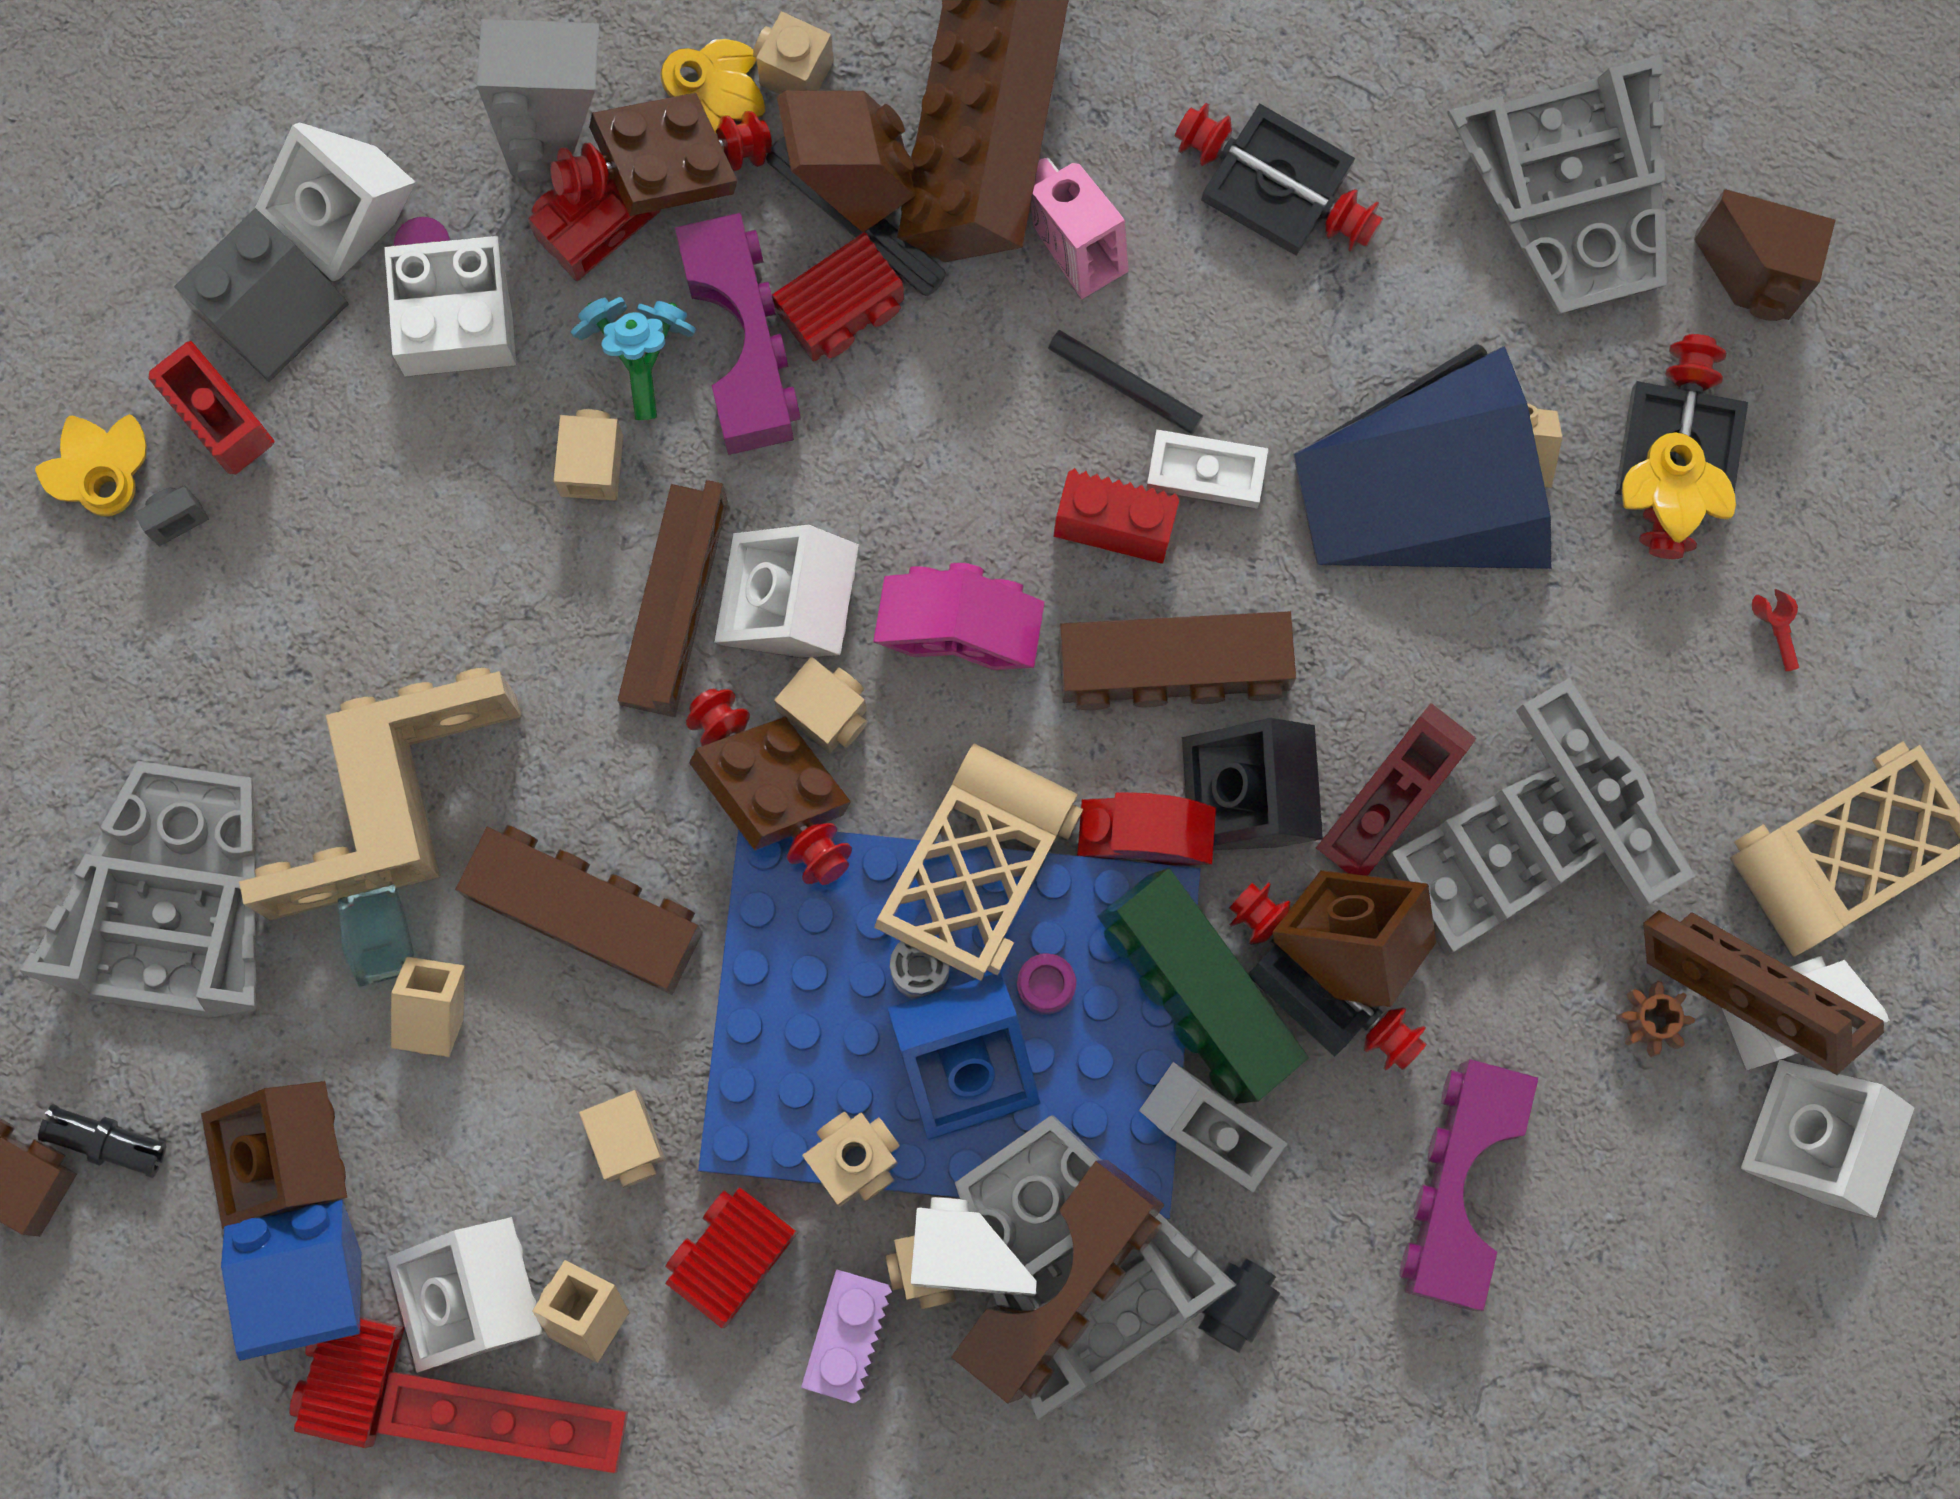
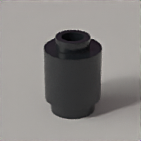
[1198,1258,1280,1353]

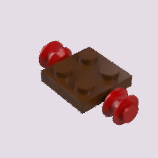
[550,93,772,216]
[686,689,852,885]

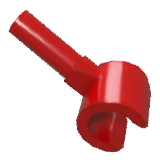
[1752,589,1799,671]

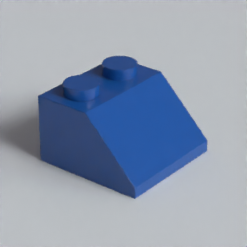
[887,972,1041,1139]
[221,1200,362,1361]

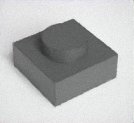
[134,485,209,547]

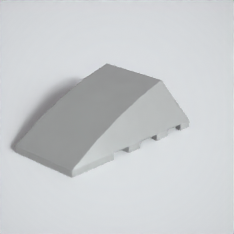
[1447,54,1667,315]
[20,761,257,1018]
[955,1115,1236,1420]

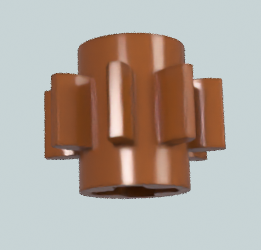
[1616,981,1695,1057]

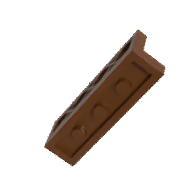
[617,480,728,717]
[1643,910,1884,1075]

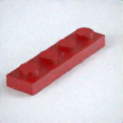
[377,1372,629,1473]

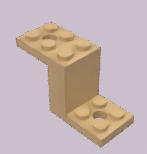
[239,668,521,920]

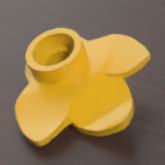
[660,39,765,132]
[35,414,147,516]
[1622,432,1736,543]

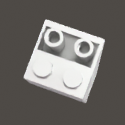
[384,236,516,376]

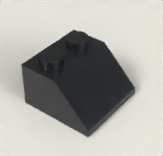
[1182,718,1323,851]

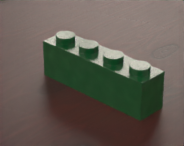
[1097,868,1309,1104]

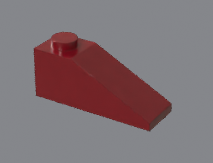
[1316,703,1477,876]

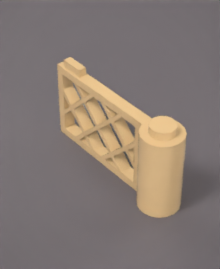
[1730,741,1960,957]
[874,743,1084,981]

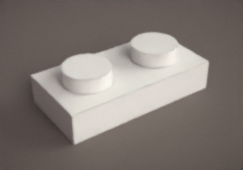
[1146,429,1268,508]

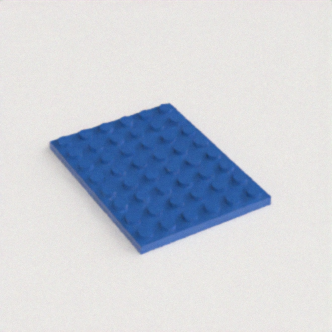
[698,829,1201,1220]

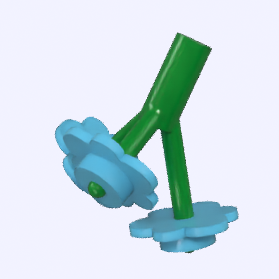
[571,297,696,420]

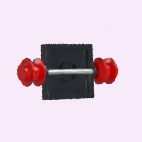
[1175,103,1383,256]
[1615,334,1748,559]
[1229,882,1427,1071]

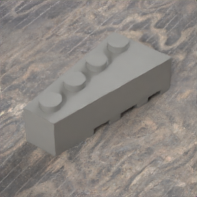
[477,19,599,182]

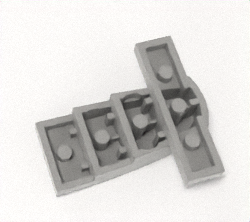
[1385,678,1696,957]

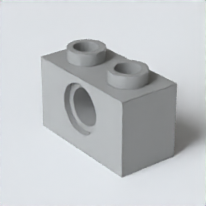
[1139,1062,1288,1192]

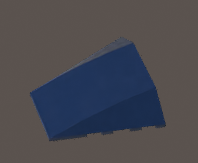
[1293,346,1552,569]

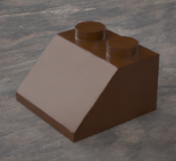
[777,90,916,232]
[1694,189,1836,321]
[1273,870,1436,1007]
[201,1081,348,1229]

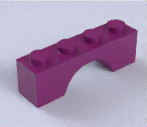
[675,213,801,455]
[1399,1059,1539,1311]

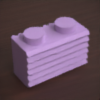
[801,1269,893,1403]

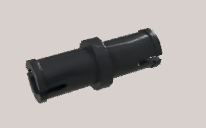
[38,1104,167,1178]

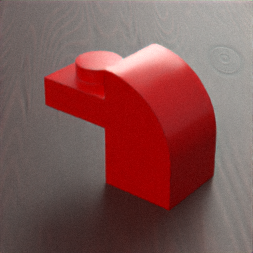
[1077,792,1216,866]

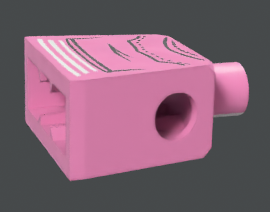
[1031,158,1128,300]

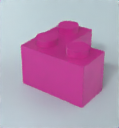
[873,563,1045,670]

